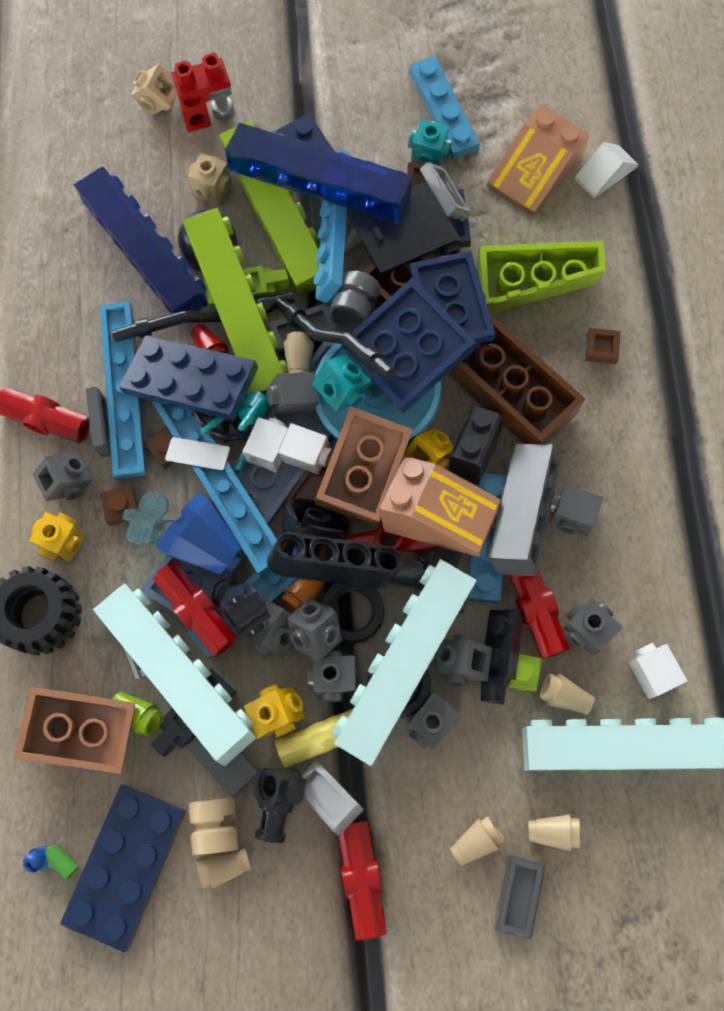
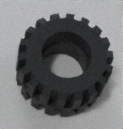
[0,566,82,656]

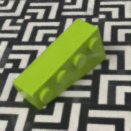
[477,241,606,314]

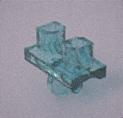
[122,491,175,545]

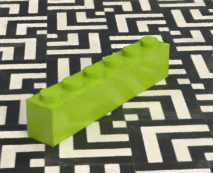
[219,120,319,297]
[182,208,288,396]

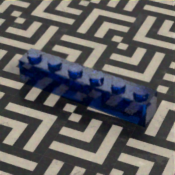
[225,122,413,224]
[73,166,208,314]

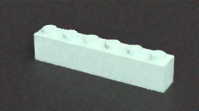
[331,559,477,766]
[93,583,257,767]
[522,718,724,771]

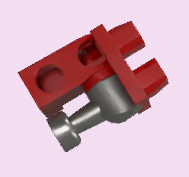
[171,52,235,133]

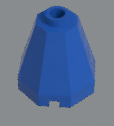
[156,492,243,575]

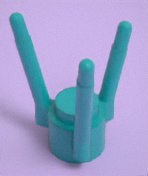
[200,391,270,473]

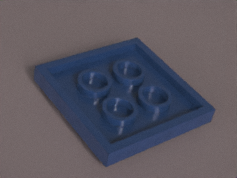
[341,278,478,413]

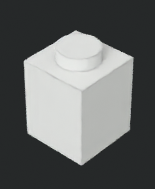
[243,417,288,473]
[278,423,333,475]
[628,643,687,699]

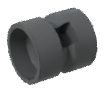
[329,271,381,332]

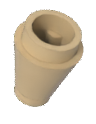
[283,332,314,373]
[540,674,594,715]
[529,814,580,852]
[450,816,505,866]
[196,849,250,889]

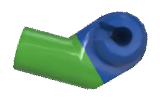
[23,844,79,880]

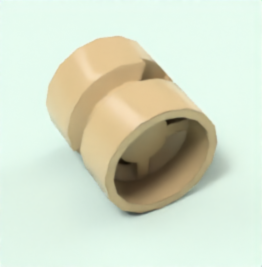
[189,798,239,855]

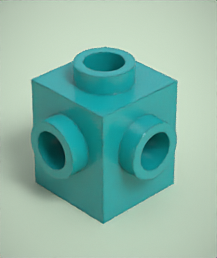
[408,119,452,166]
[312,354,371,412]

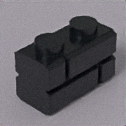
[449,406,502,485]

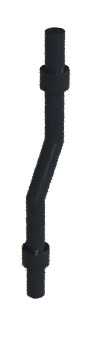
[112,291,295,342]
[276,297,396,380]

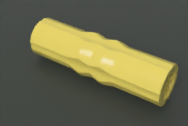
[275,708,354,768]

